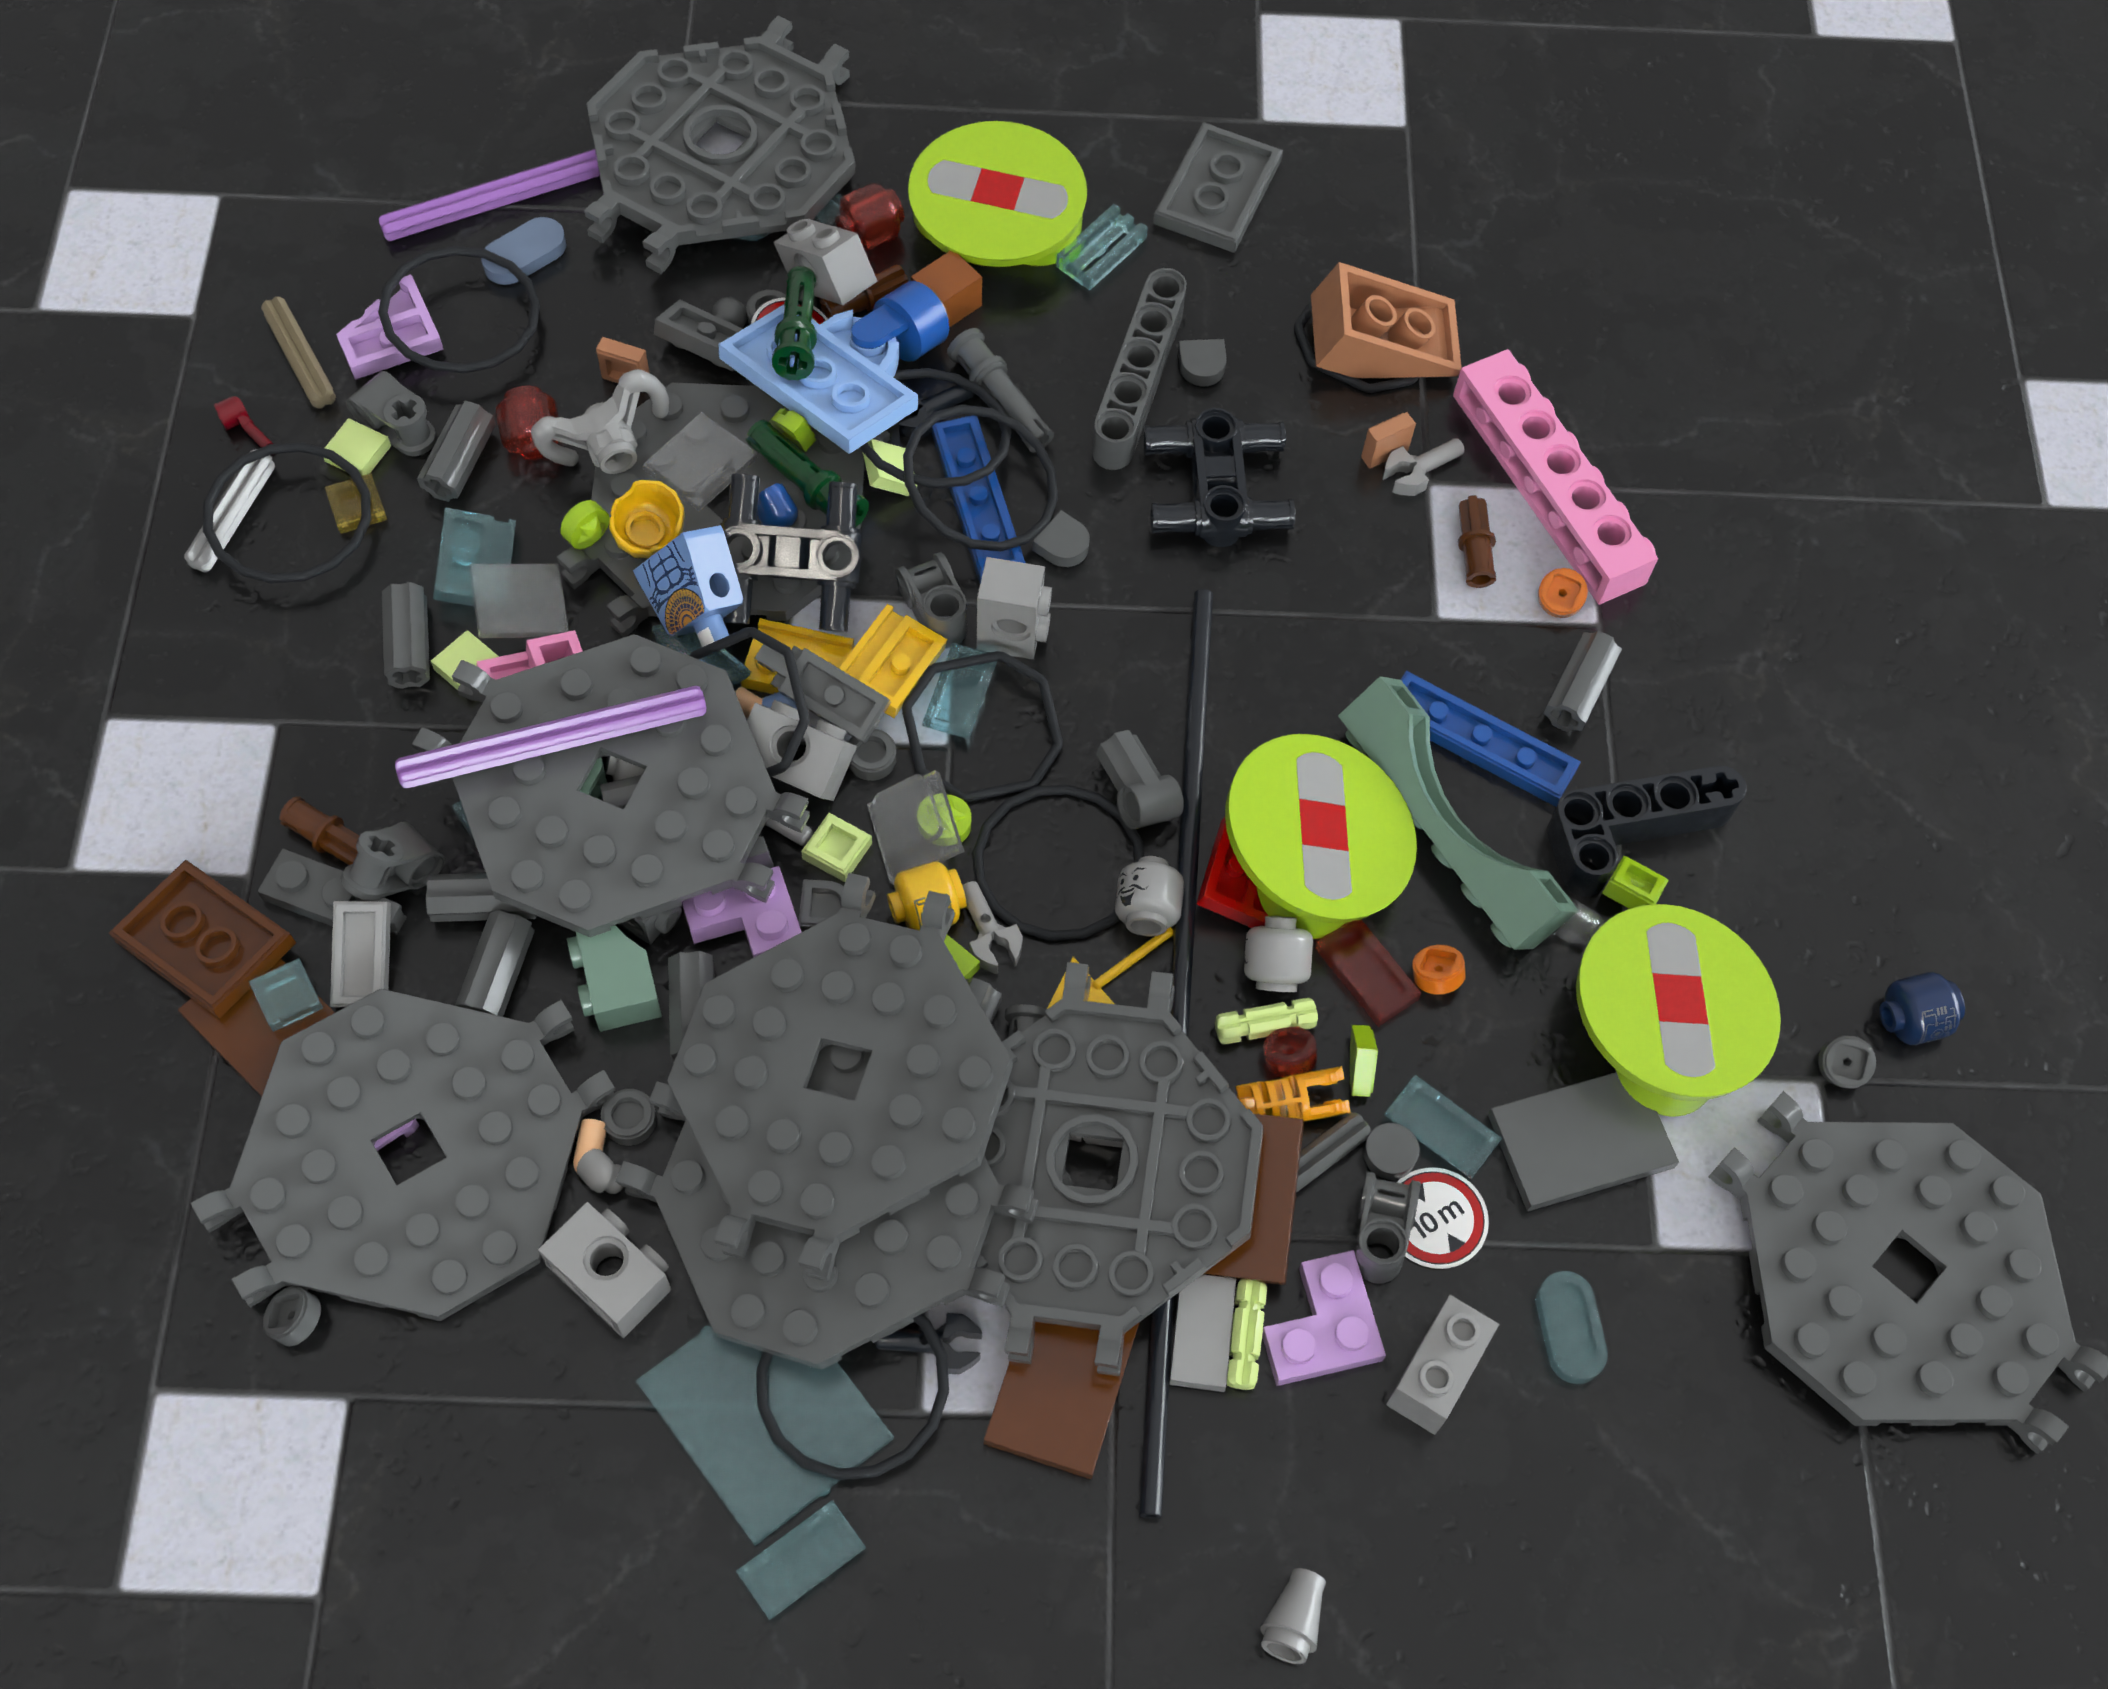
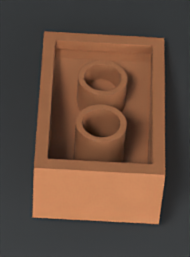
[1311,262,1462,378]

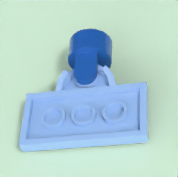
[718,281,949,454]

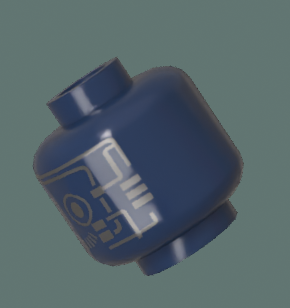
[1879,972,1965,1045]

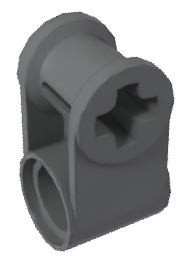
[346,371,437,456]
[895,552,967,648]
[340,821,445,901]
[1354,1171,1421,1284]

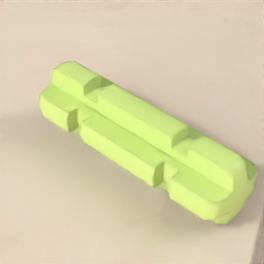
[1215,998,1318,1044]
[1227,1279,1267,1390]

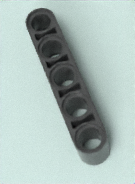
[1092,268,1187,470]

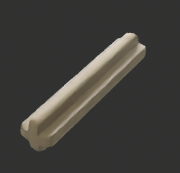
[261,296,336,408]

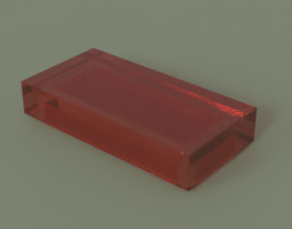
[1315,919,1422,1027]

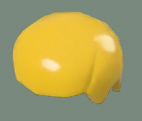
[609,480,685,559]

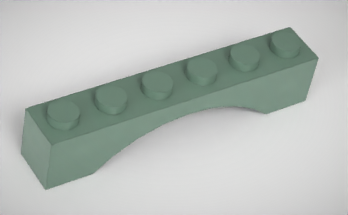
[1338,676,1579,950]
[567,757,662,1032]

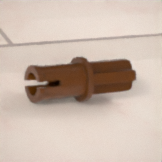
[820,265,908,319]
[1458,495,1496,588]
[279,796,360,865]

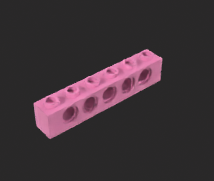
[1453,349,1658,605]

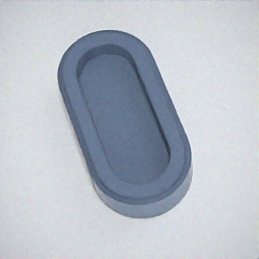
[481,217,566,285]

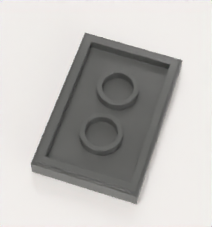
[1153,122,1283,253]
[1488,1072,1679,1212]

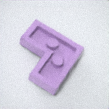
[681,866,802,958]
[1262,1250,1386,1386]

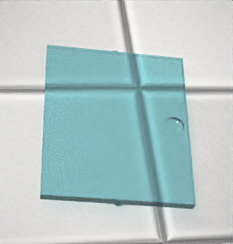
[636,1326,894,1546]

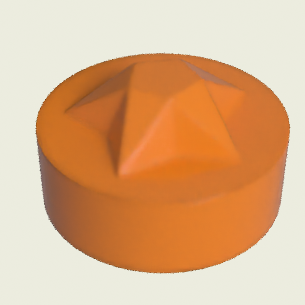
[1538,568,1588,618]
[1412,945,1466,994]

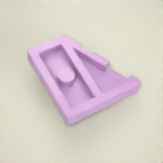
[336,274,444,380]

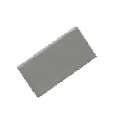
[330,901,391,1007]
[1169,1274,1236,1392]

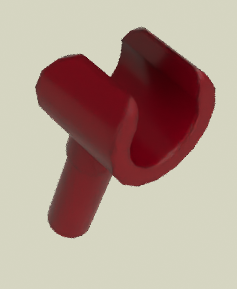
[214,396,273,448]

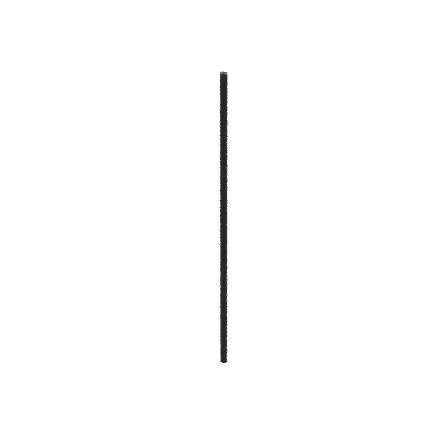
[1139,589,1213,1519]

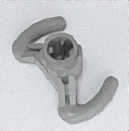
[531,369,669,474]

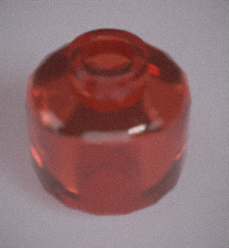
[835,183,905,250]
[495,386,559,460]

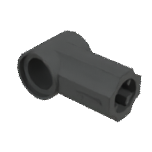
[1096,730,1184,829]

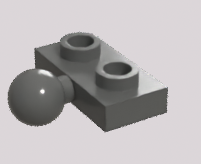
[654,297,748,371]

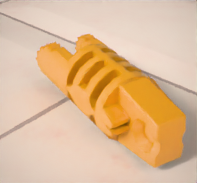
[1235,1066,1351,1122]

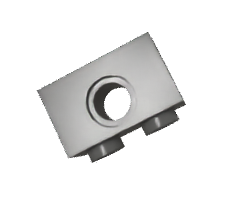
[774,219,877,305]
[977,557,1052,660]
[747,699,857,801]
[538,1202,671,1338]
[1386,1295,1499,1435]

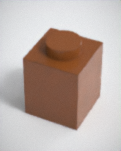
[911,251,982,328]

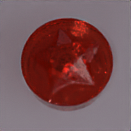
[1263,1027,1318,1077]

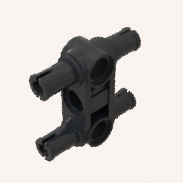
[1143,408,1295,547]
[720,474,862,632]

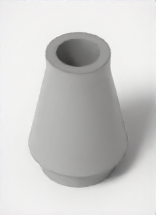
[1260,1568,1326,1664]

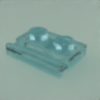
[433,508,516,611]

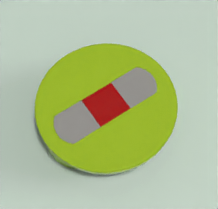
[908,121,1087,267]
[1225,734,1417,939]
[1576,904,1781,1117]

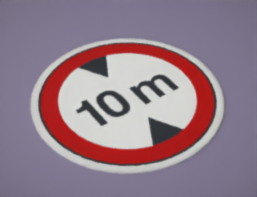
[1396,1168,1489,1269]

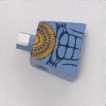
[633,525,743,647]

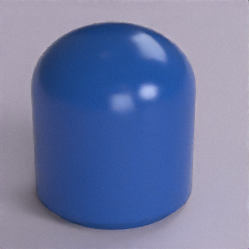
[757,483,798,527]

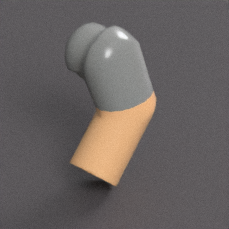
[573,1119,624,1194]

